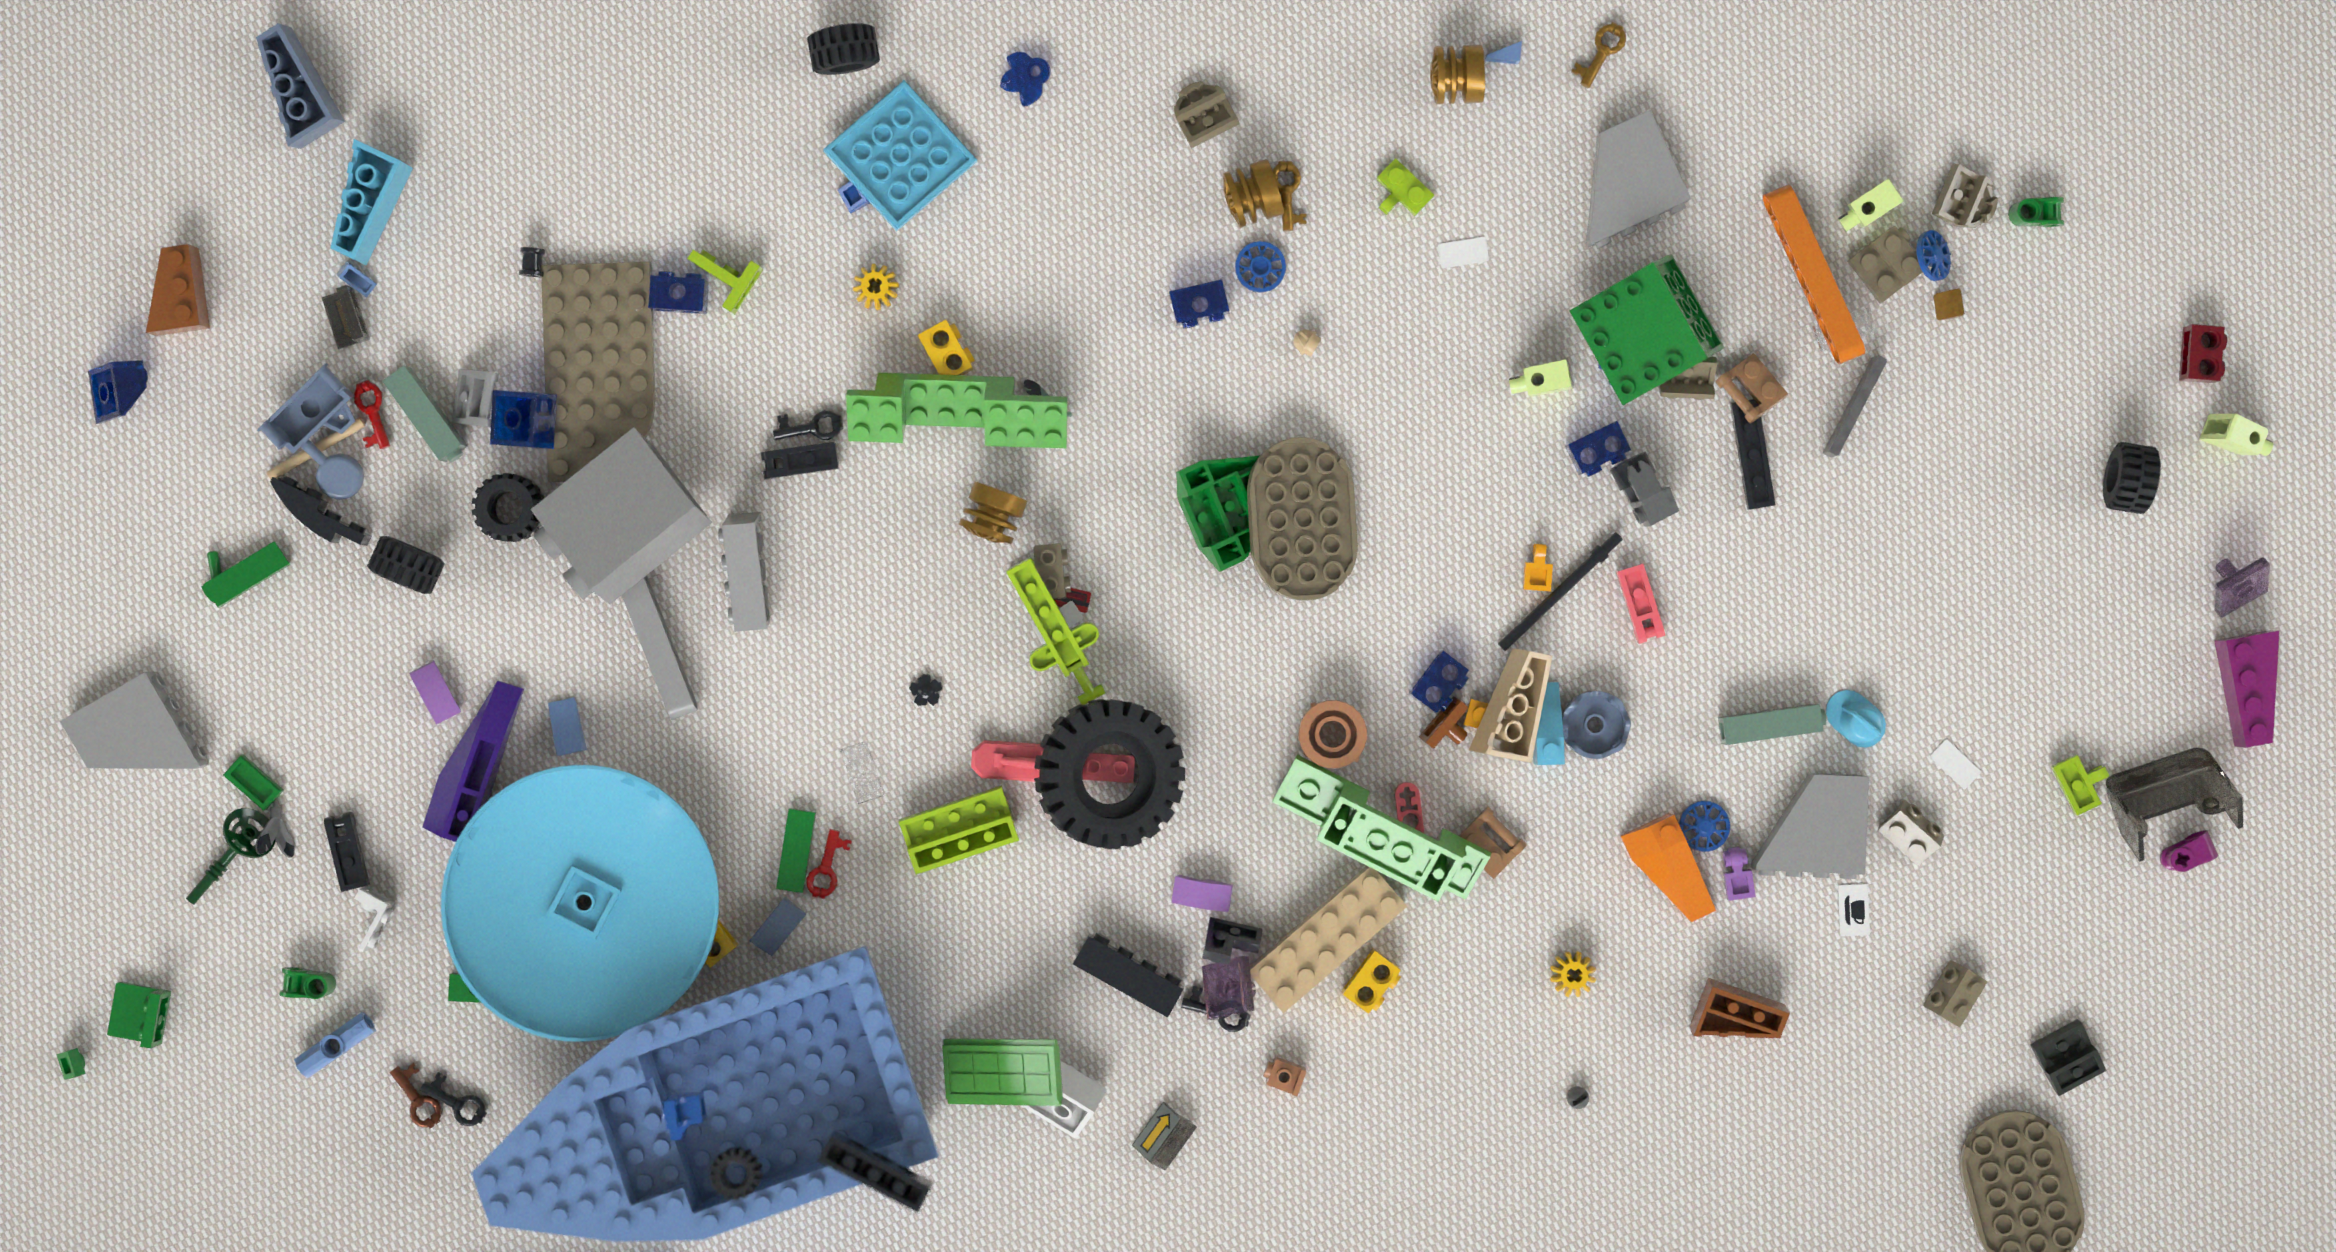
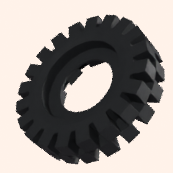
[1034,699,1185,849]

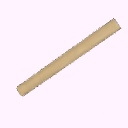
[266,417,366,480]

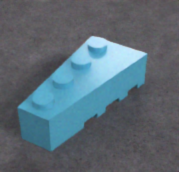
[330,139,413,265]

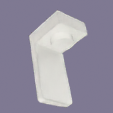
[354,887,395,952]

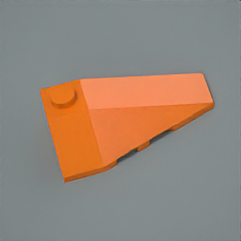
[1620,813,1716,922]

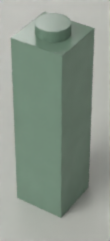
[382,365,468,463]
[1718,704,1826,745]

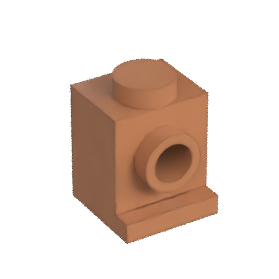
[1263,1056,1307,1097]

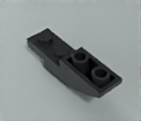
[270,475,372,546]

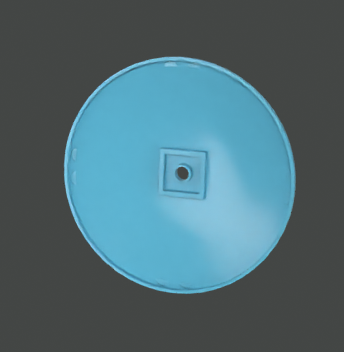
[441,765,719,1042]

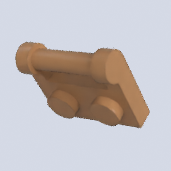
[1715,353,1788,423]
[1459,807,1527,879]

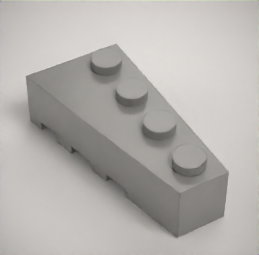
[718,512,770,632]

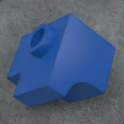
[663,1091,707,1141]

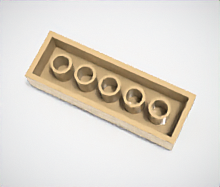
[1247,865,1408,1013]

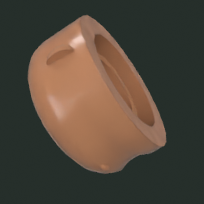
[1298,700,1367,768]

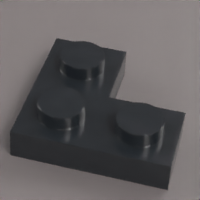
[1202,917,1263,965]

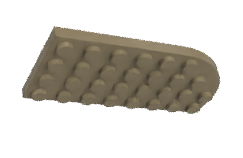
[541,262,656,482]

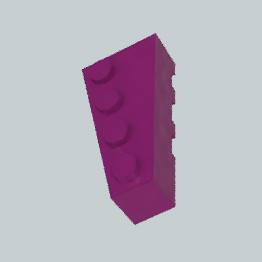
[2214,630,2280,748]

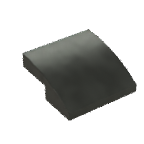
[2030,1019,2107,1096]

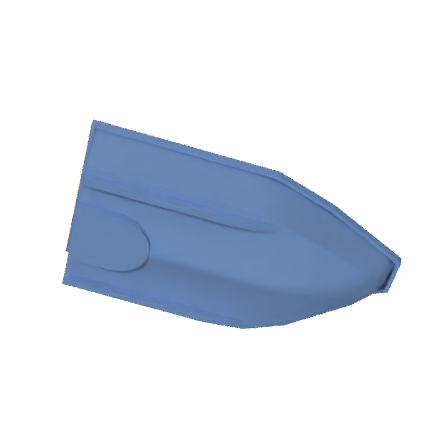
[471,945,940,1242]

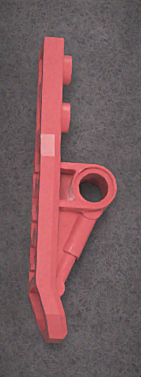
[971,740,1135,783]

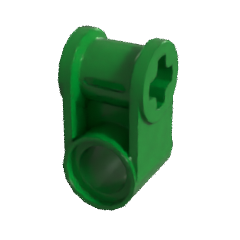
[2008,197,2064,227]
[279,967,336,999]

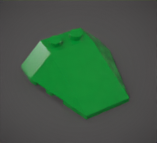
[1176,455,1260,572]

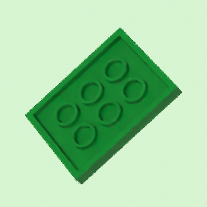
[1569,254,1725,405]

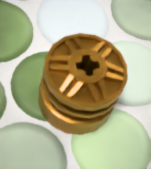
[1430,45,1485,105]
[1223,159,1284,228]
[958,481,1028,545]

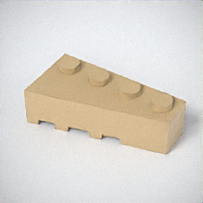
[1469,648,1552,763]

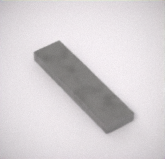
[1823,355,1887,457]

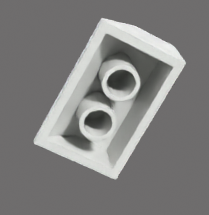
[1021,1060,1107,1139]

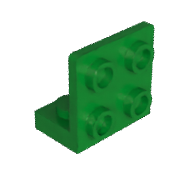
[107,982,171,1049]

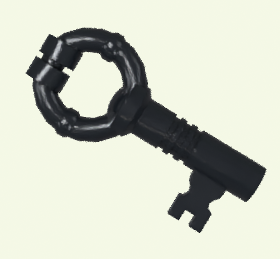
[773,410,843,441]
[1181,986,1251,1032]
[420,1072,487,1126]

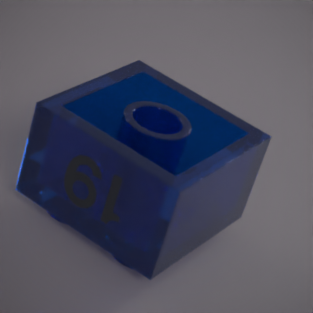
[490,390,557,449]

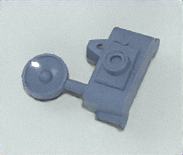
[257,363,364,500]

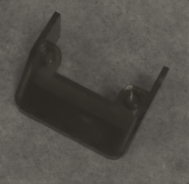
[2106,748,2243,862]

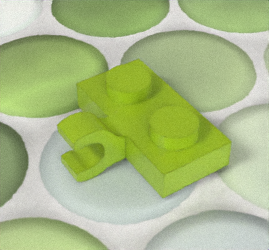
[1376,158,1435,216]
[2050,755,2110,816]

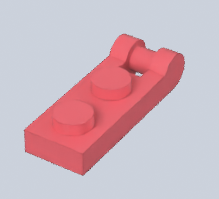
[1616,564,1665,644]

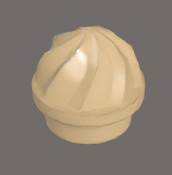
[1294,329,1322,357]

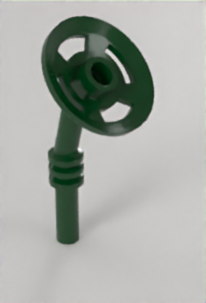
[186,808,275,905]

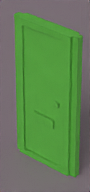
[942,1038,1063,1106]

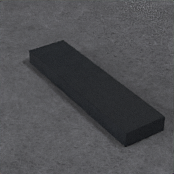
[1730,399,1776,510]

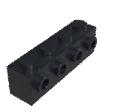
[1073,932,1184,1018]

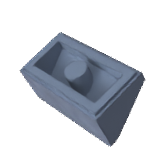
[749,897,806,956]

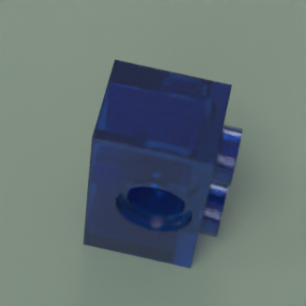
[648,271,709,315]
[1169,279,1229,329]

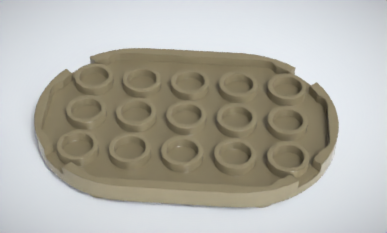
[1247,437,1358,601]
[1959,1110,2085,1252]

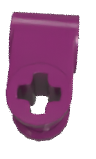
[2160,830,2219,872]

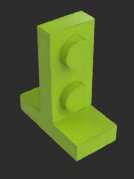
[687,250,764,315]

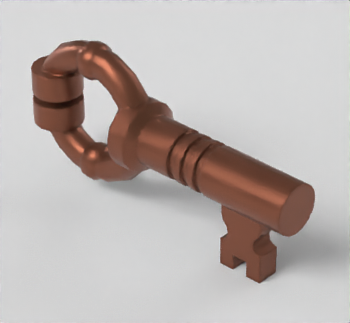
[389,1063,442,1129]

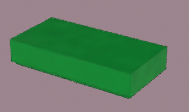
[223,754,284,811]

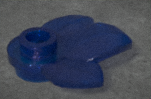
[1000,52,1051,107]

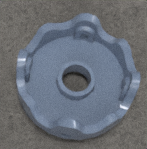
[1562,691,1631,759]

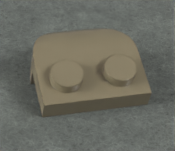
[1174,81,1240,149]
[1932,164,1998,228]

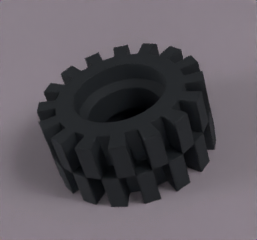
[709,1147,763,1200]

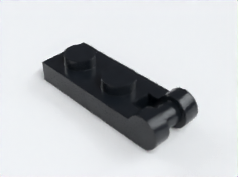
[761,442,840,480]
[324,811,370,892]

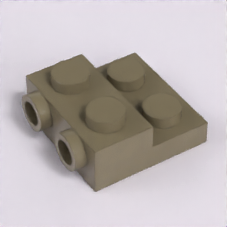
[1847,225,1923,304]

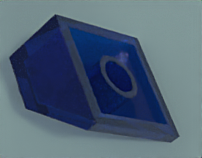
[88,360,148,424]

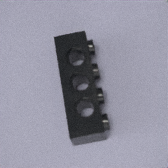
[818,1130,933,1213]

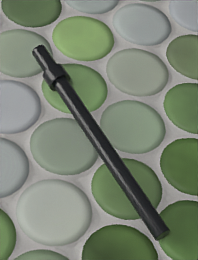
[1498,532,1623,651]

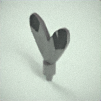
[255,800,294,858]

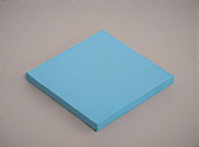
[823,80,977,232]

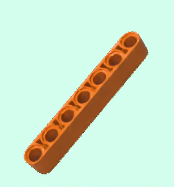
[1763,184,1865,364]

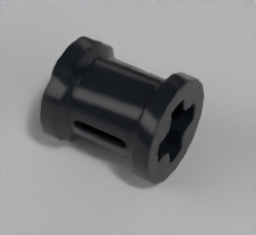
[519,247,545,278]

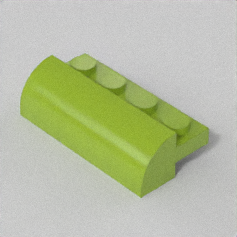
[898,785,1019,875]

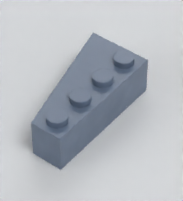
[256,23,345,149]

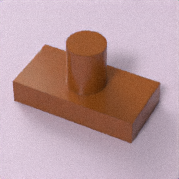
[1419,696,1469,749]

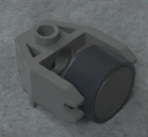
[1610,451,1679,527]

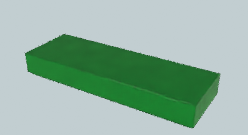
[203,541,290,608]
[776,808,816,893]

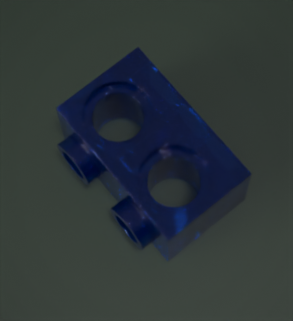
[1565,421,1631,477]
[1409,650,1469,714]

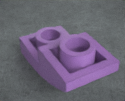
[409,661,461,725]
[1171,875,1233,912]

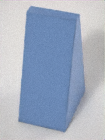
[1485,41,1522,64]
[337,261,377,298]

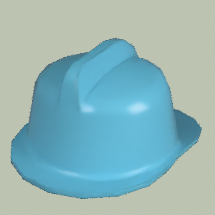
[1826,690,1886,748]

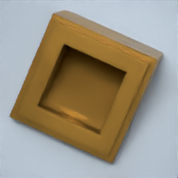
[1933,288,1964,320]

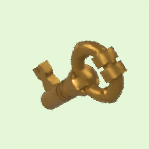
[1571,22,1626,88]
[1273,161,1307,231]

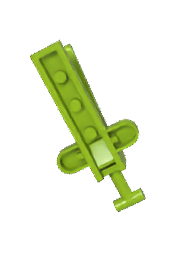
[1006,557,1106,705]

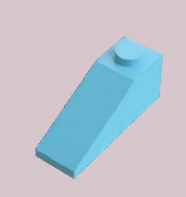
[1533,682,1565,765]

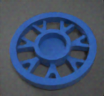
[1916,230,1951,281]
[1235,241,1286,293]
[1679,801,1730,852]

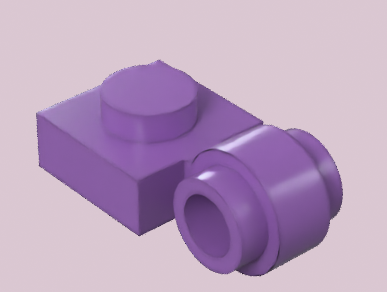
[1723,846,1756,901]

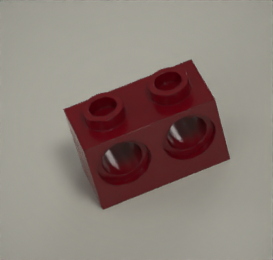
[2179,324,2227,383]

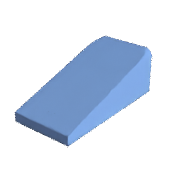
[548,697,587,756]

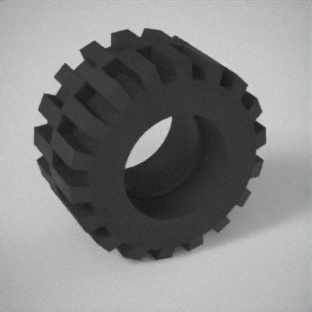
[807,23,880,75]
[2103,442,2161,514]
[471,473,544,542]
[367,536,445,594]

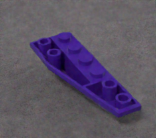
[422,681,524,842]

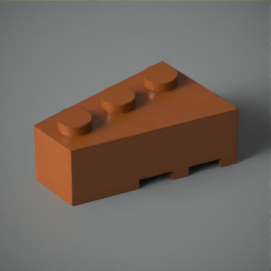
[146,244,210,336]
[1689,978,1790,1038]

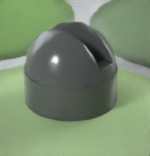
[1566,1086,1589,1109]

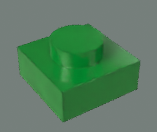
[56,1048,86,1080]

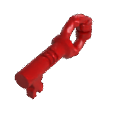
[354,380,390,449]
[806,829,852,899]

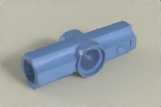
[294,1012,376,1078]

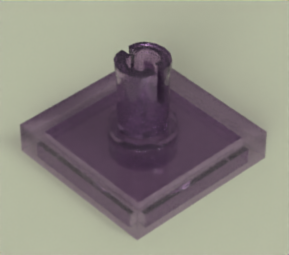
[2215,557,2270,618]
[1202,956,1256,1020]

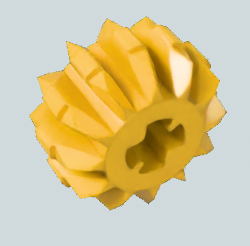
[853,264,899,311]
[1550,951,1596,997]

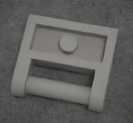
[451,369,499,428]

